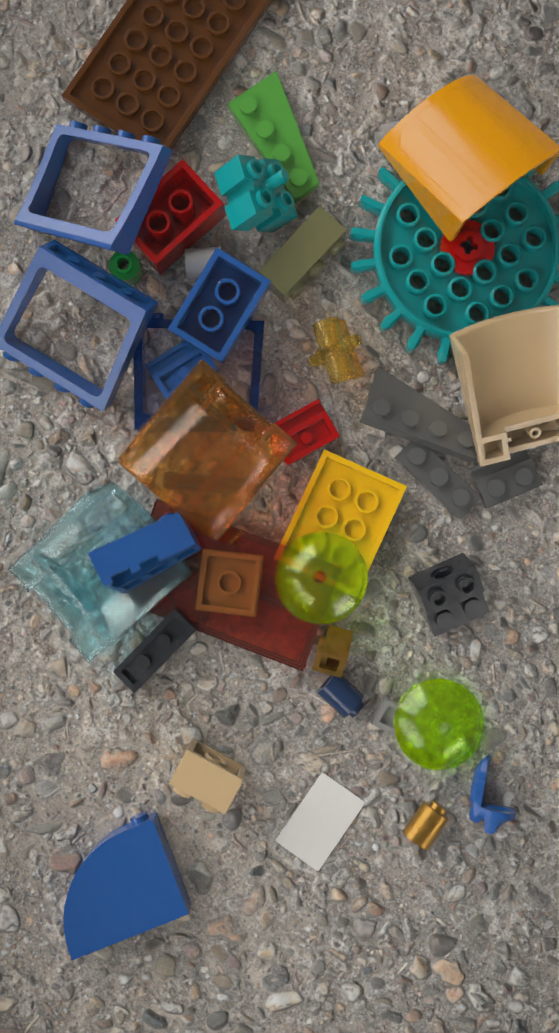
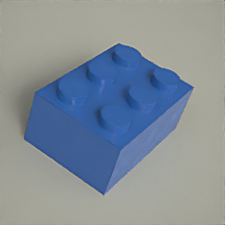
[168,247,271,364]

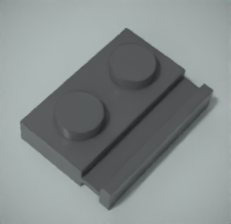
[468,450,543,509]

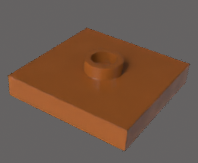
[195,549,265,617]

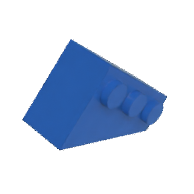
[87,512,203,594]

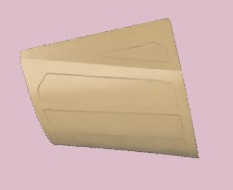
[449,305,559,467]

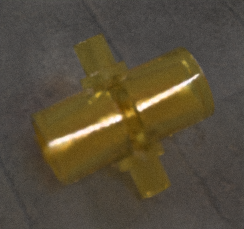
[309,316,364,384]

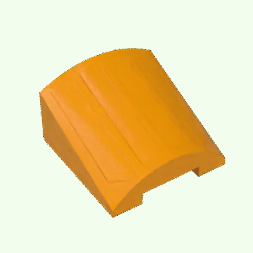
[378,74,559,242]

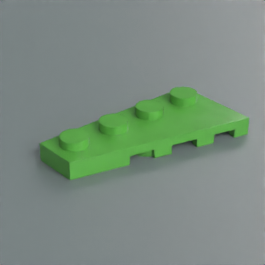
[228,71,319,203]

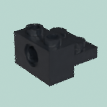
[408,553,490,637]

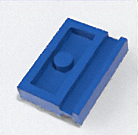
[145,340,219,403]

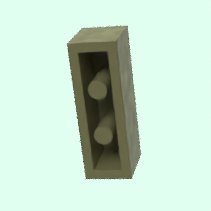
[258,206,346,303]

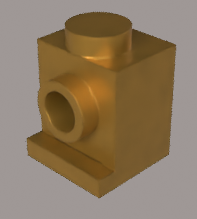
[312,625,353,678]

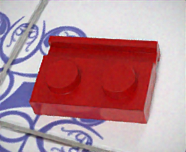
[266,398,340,467]

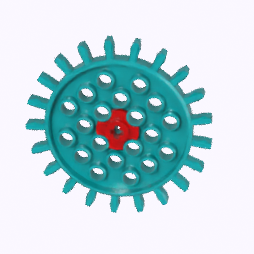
[349,166,559,365]

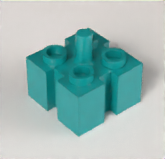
[214,154,298,233]

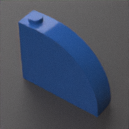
[63,812,191,960]

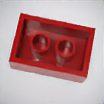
[115,159,226,275]

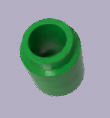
[109,251,144,286]

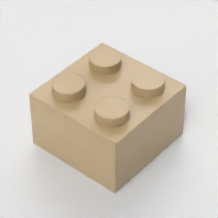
[169,738,246,814]

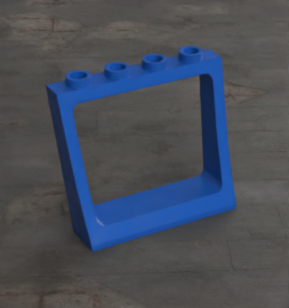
[14,120,173,255]
[0,240,159,412]

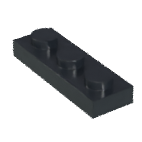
[113,606,198,693]

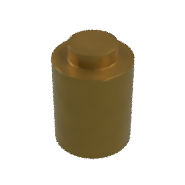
[403,799,449,851]

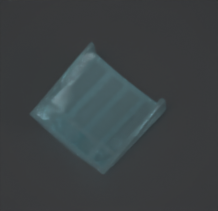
[8,481,192,663]

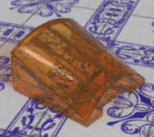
[114,359,297,541]

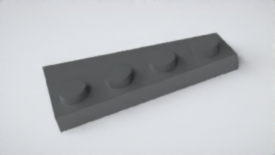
[359,366,477,463]

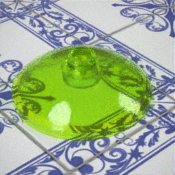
[275,532,368,624]
[393,678,484,770]

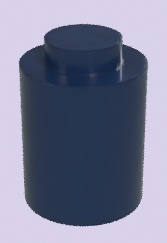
[317,675,364,718]

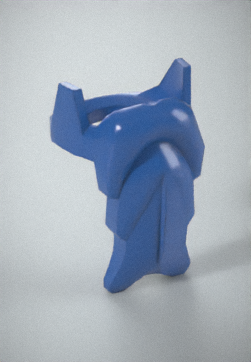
[469,755,516,835]

